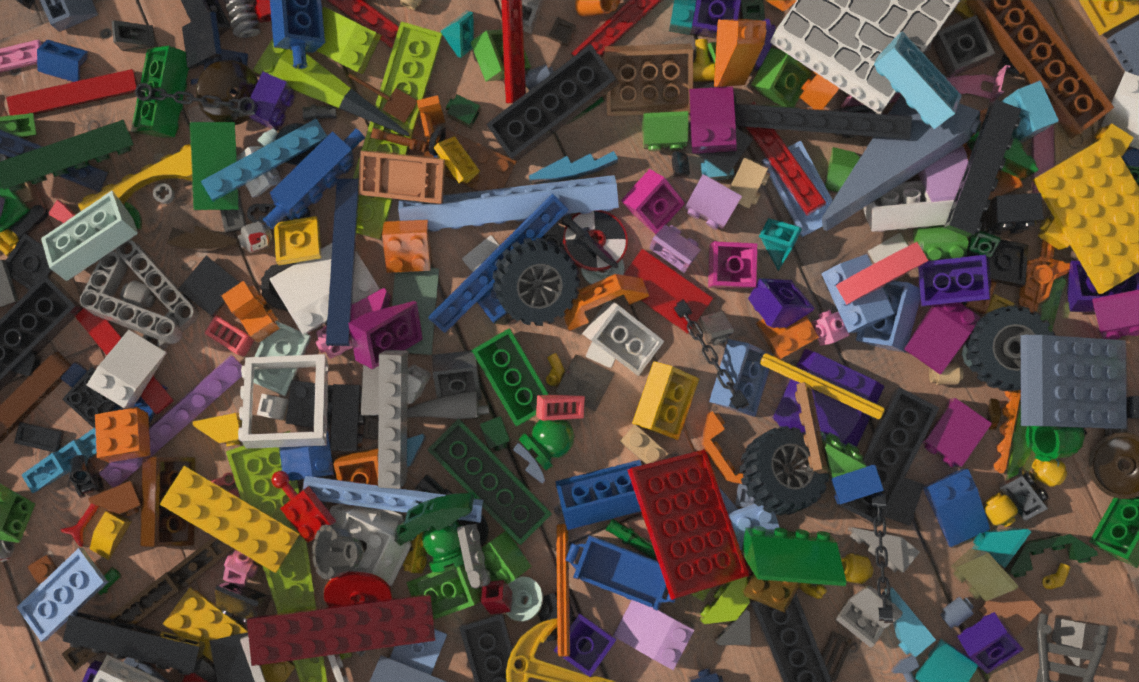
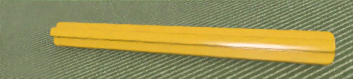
[760,353,884,419]

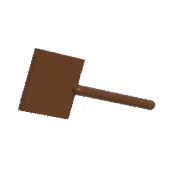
[348,73,417,123]

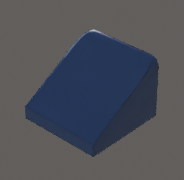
[60,362,88,388]

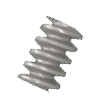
[224,0,261,38]

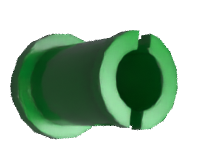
[97,567,122,595]

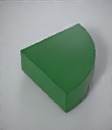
[124,202,142,230]

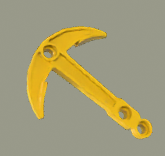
[506,618,615,682]

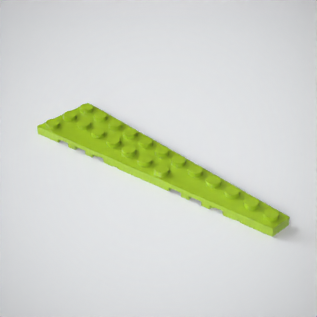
[226,431,327,682]

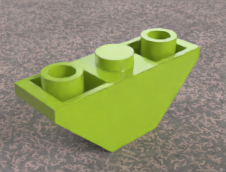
[700,577,750,624]

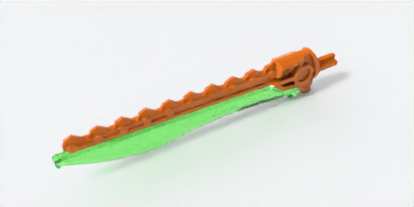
[993,239,1070,480]

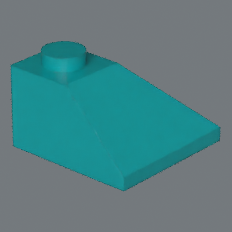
[972,528,1031,568]

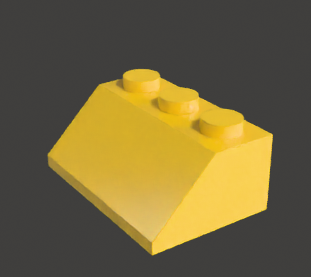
[632,362,699,440]

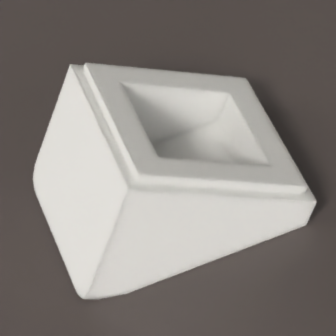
[257,394,288,420]

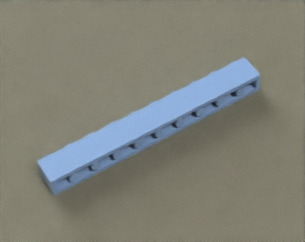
[398,175,619,231]

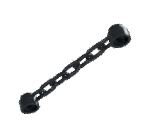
[135,83,258,116]
[673,299,749,409]
[872,491,893,623]

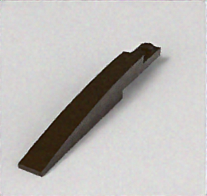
[62,537,234,672]

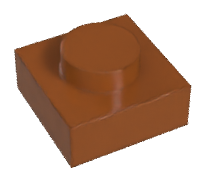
[27,554,57,585]

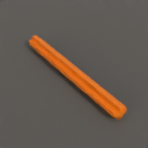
[556,524,570,657]

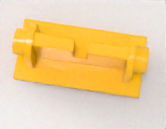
[402,532,427,573]

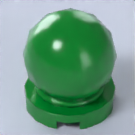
[519,419,575,471]
[1025,426,1085,462]
[422,520,464,573]

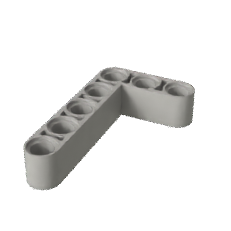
[116,239,199,350]
[80,251,183,344]

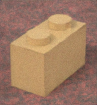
[730,156,770,208]
[620,425,668,464]

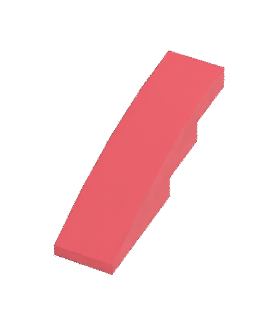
[836,242,928,304]

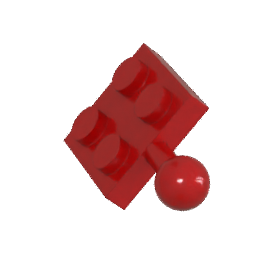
[271,471,336,543]

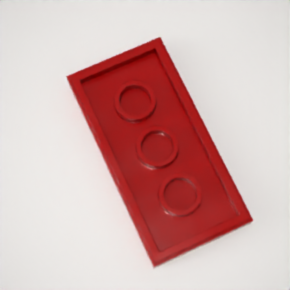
[623,249,713,334]

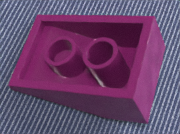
[689,86,736,154]
[348,301,423,370]
[904,303,980,374]

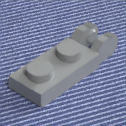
[457,524,491,588]

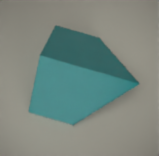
[440,10,474,58]
[759,218,802,271]

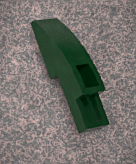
[394,493,474,546]

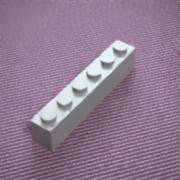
[378,350,408,489]

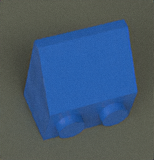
[279,431,334,481]

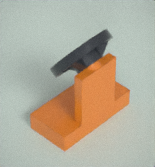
[417,95,446,156]

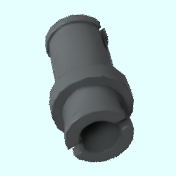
[303,104,337,121]

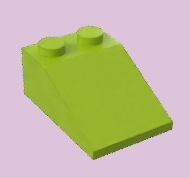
[316,7,382,74]

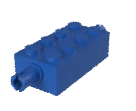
[270,0,325,69]
[263,128,365,229]

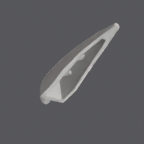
[407,391,490,419]

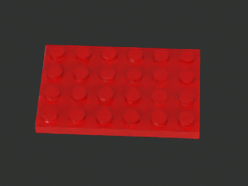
[627,449,749,600]

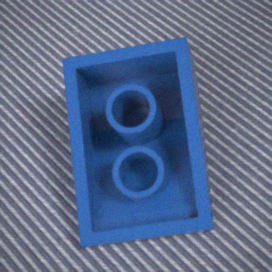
[923,469,990,547]

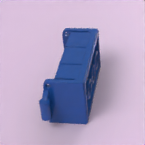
[566,535,676,611]

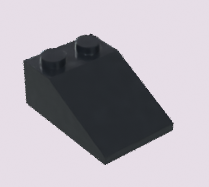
[215,582,272,623]

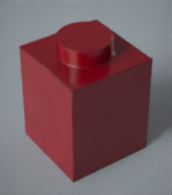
[481,580,512,614]

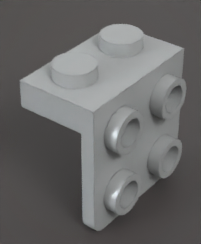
[836,586,903,648]

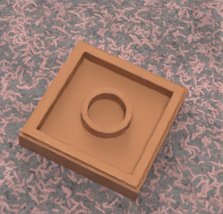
[978,587,1042,638]

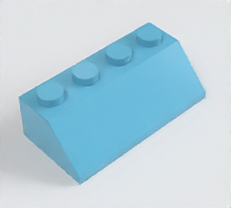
[874,31,962,129]

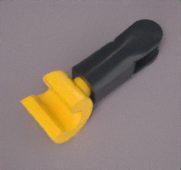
[0,205,48,256]

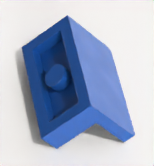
[37,40,88,82]
[832,465,883,504]

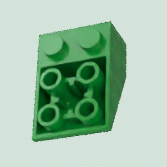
[966,132,1039,180]

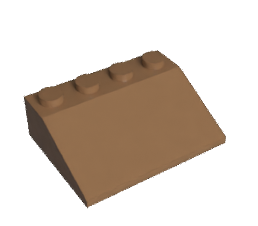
[605,43,693,116]

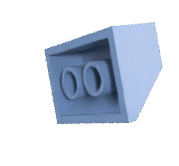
[821,254,896,333]
[856,281,921,353]
[709,339,774,417]

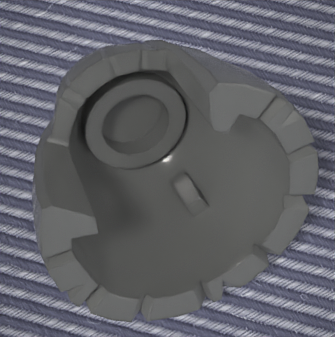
[312,525,364,579]

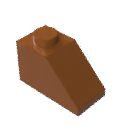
[88,481,142,517]

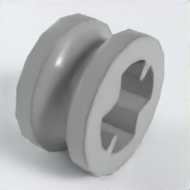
[153,183,175,204]

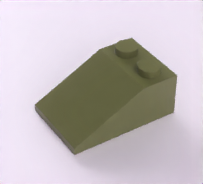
[951,549,1019,601]

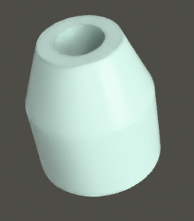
[257,129,278,147]

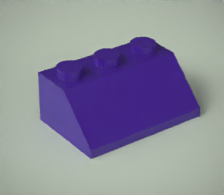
[918,255,991,306]
[1067,261,1139,312]

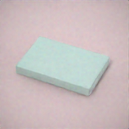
[254,321,312,396]

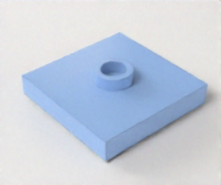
[390,628,447,675]

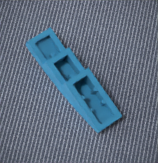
[529,151,618,184]
[21,427,97,494]

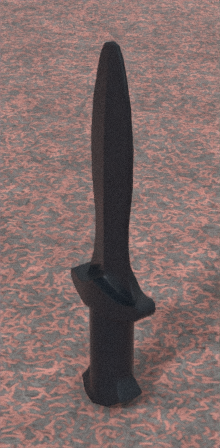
[562,215,618,268]

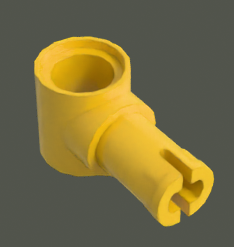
[693,39,715,82]

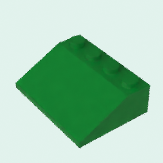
[741,526,846,586]

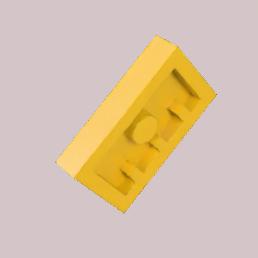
[434,136,480,183]

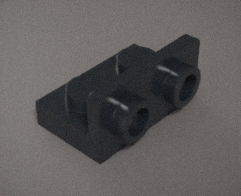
[999,466,1049,521]

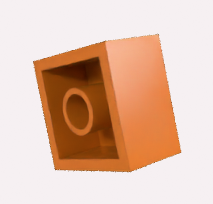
[382,220,432,273]
[95,407,151,463]

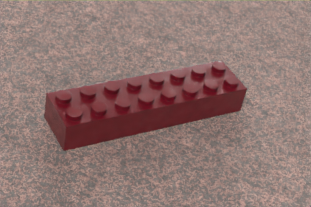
[247,594,435,666]

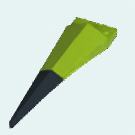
[253,38,409,137]

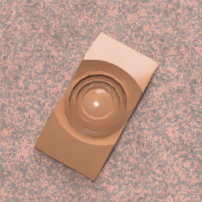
[358,151,445,204]

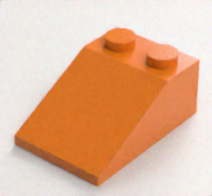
[714,19,766,87]

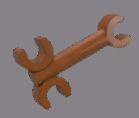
[371,128,428,153]

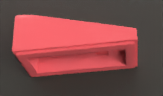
[49,200,76,223]
[204,315,255,357]
[536,395,585,421]

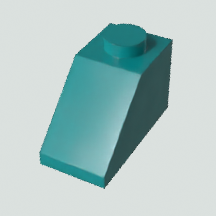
[669,0,696,35]

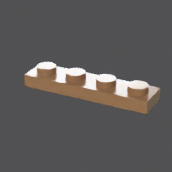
[795,382,829,474]

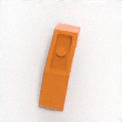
[564,274,649,331]
[701,411,744,484]

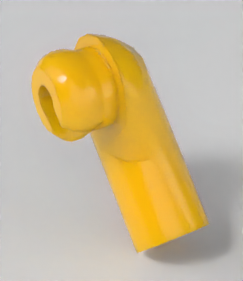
[546,353,565,386]
[1042,563,1071,590]
[799,583,827,599]

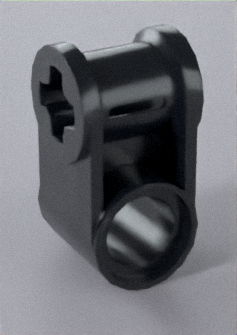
[69,455,104,498]

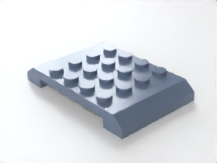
[1021,335,1128,429]

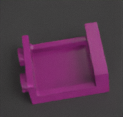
[922,398,992,468]

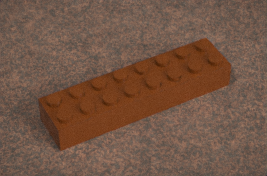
[965,0,1115,139]

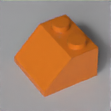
[756,316,819,359]
[334,448,378,505]

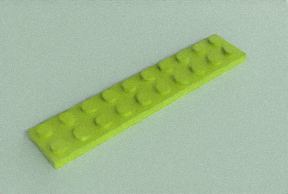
[353,21,443,240]

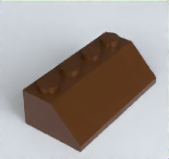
[140,457,195,547]

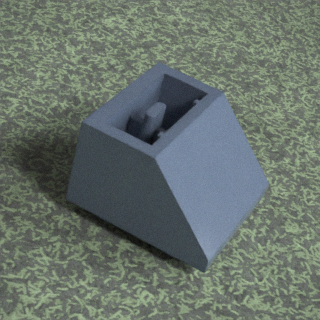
[40,0,99,32]

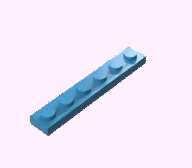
[201,119,327,202]

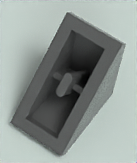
[112,20,155,51]
[714,609,751,645]

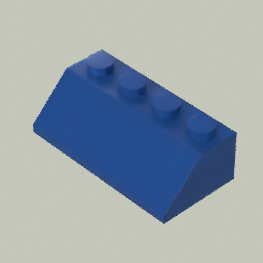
[555,460,642,530]

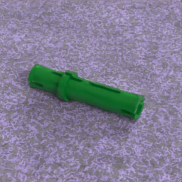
[606,519,658,561]

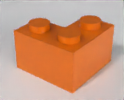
[799,72,840,109]
[221,281,280,343]

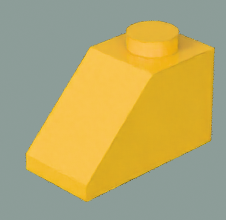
[193,413,242,447]
[90,511,132,560]

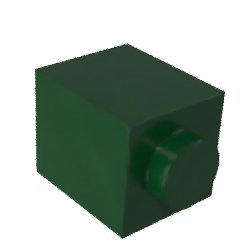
[446,94,481,129]
[480,416,510,452]

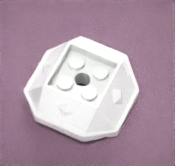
[312,504,412,586]

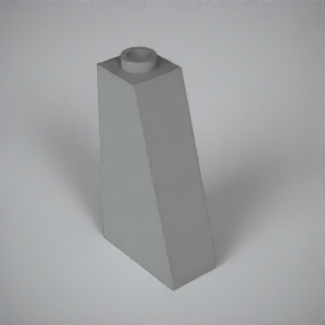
[361,365,379,417]

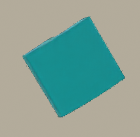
[915,639,978,682]

